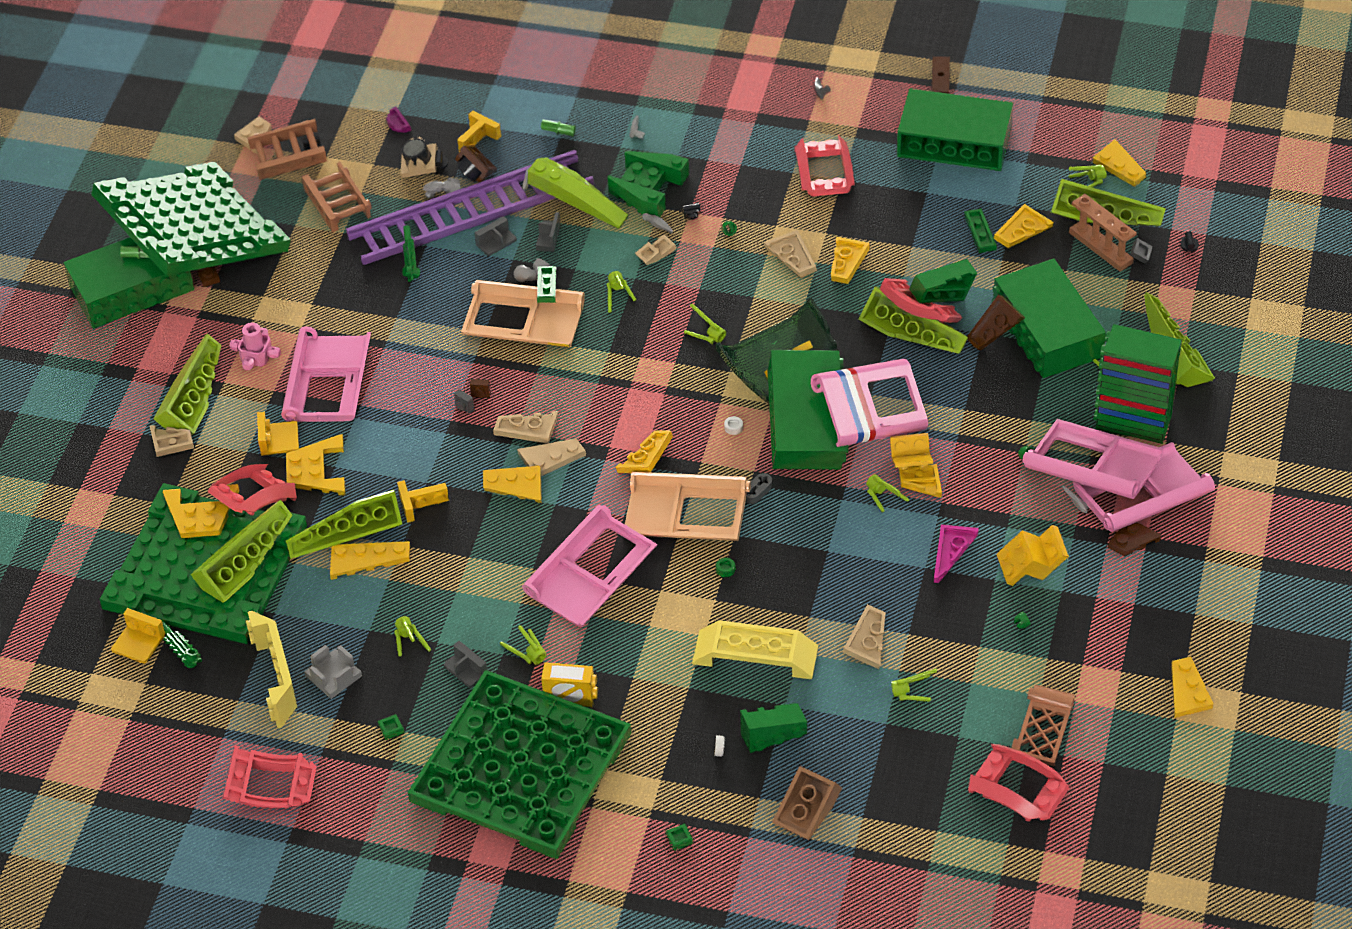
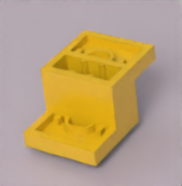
[997,525,1069,586]

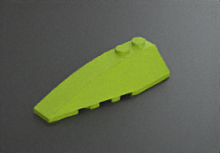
[528,157,628,229]
[1051,179,1166,226]
[859,287,968,354]
[1144,292,1215,387]
[153,334,221,435]
[286,490,403,559]
[190,500,292,602]

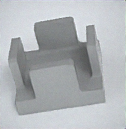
[304,645,362,699]

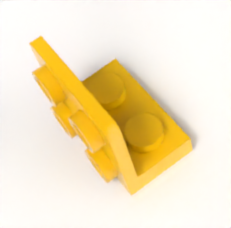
[257,412,299,456]
[890,433,933,470]
[111,608,166,664]

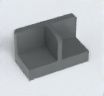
[536,212,561,252]
[474,216,517,256]
[444,641,487,688]

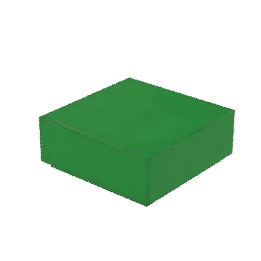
[377,714,404,740]
[665,824,693,851]

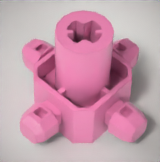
[229,323,281,370]

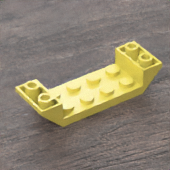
[246,611,297,729]
[692,621,818,680]

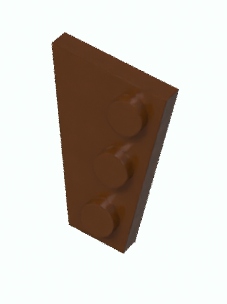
[967,294,1025,351]

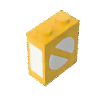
[541,662,598,707]

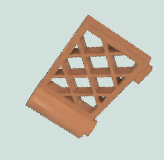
[1011,685,1075,766]

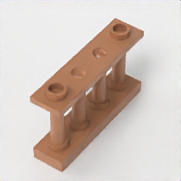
[247,119,327,180]
[302,162,372,232]
[1069,194,1137,272]

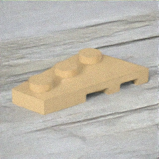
[764,230,817,277]
[493,411,558,444]
[517,439,586,476]
[842,604,886,669]

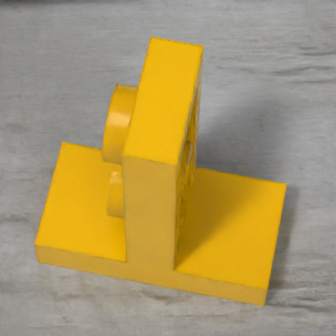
[458,111,501,152]
[397,480,449,523]

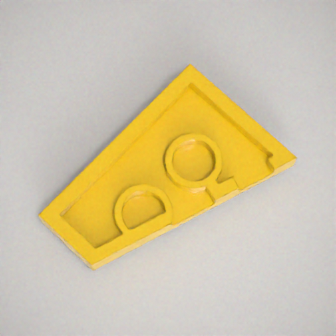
[993,204,1054,248]
[615,431,673,473]

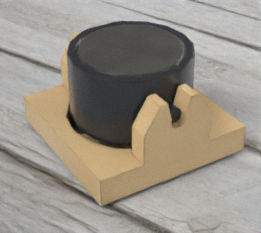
[401,137,437,178]

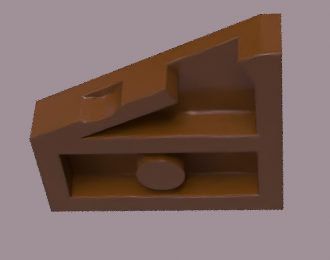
[1108,522,1161,556]

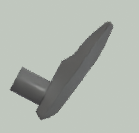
[815,77,831,100]

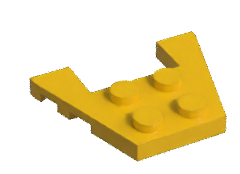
[286,434,345,496]
[163,484,239,538]

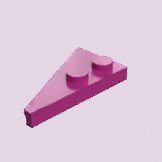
[934,524,979,583]

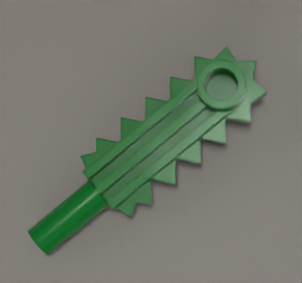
[402,225,420,282]
[162,621,202,668]

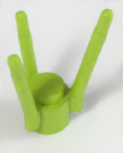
[1068,164,1106,188]
[606,271,636,313]
[684,304,726,344]
[866,474,909,512]
[394,616,431,657]
[500,625,547,665]
[891,669,937,701]

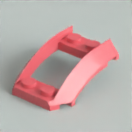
[795,135,855,196]
[879,278,963,323]
[208,464,297,516]
[968,744,1069,822]
[222,745,317,808]

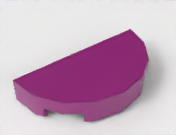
[386,106,411,133]

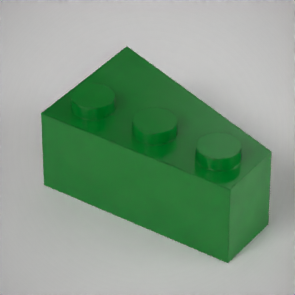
[909,259,977,303]
[740,703,807,753]

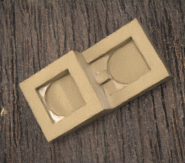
[635,234,677,265]

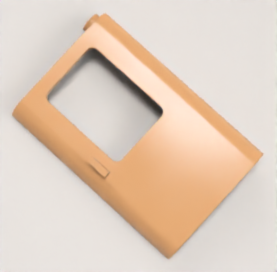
[625,472,751,541]

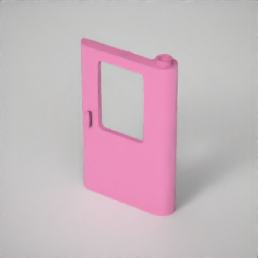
[1023,419,1163,499]
[1073,442,1215,532]
[522,505,657,627]

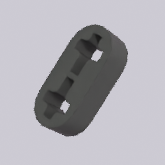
[745,473,772,504]

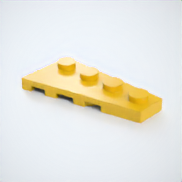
[330,541,410,580]

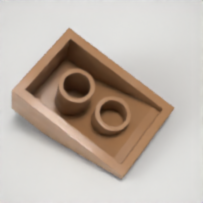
[772,766,842,840]

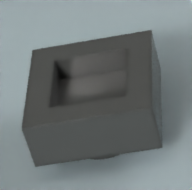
[1130,238,1153,264]
[454,389,474,414]

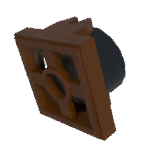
[455,145,497,183]

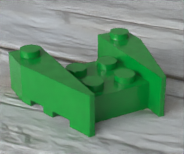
[607,151,689,217]

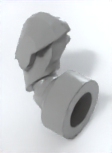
[423,178,460,199]
[514,258,551,282]

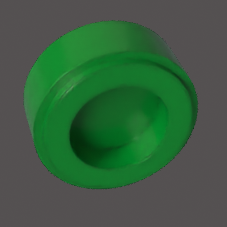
[716,558,735,577]

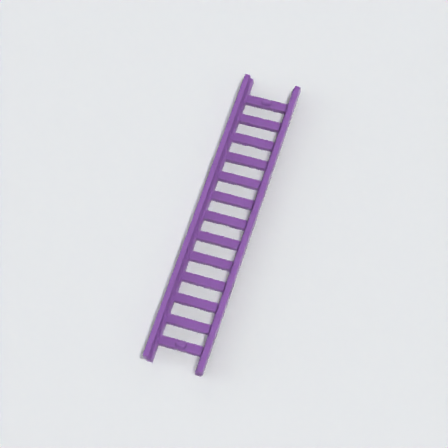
[346,150,594,265]

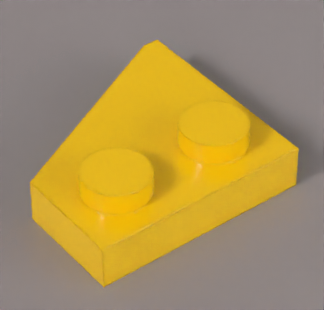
[898,464,942,498]

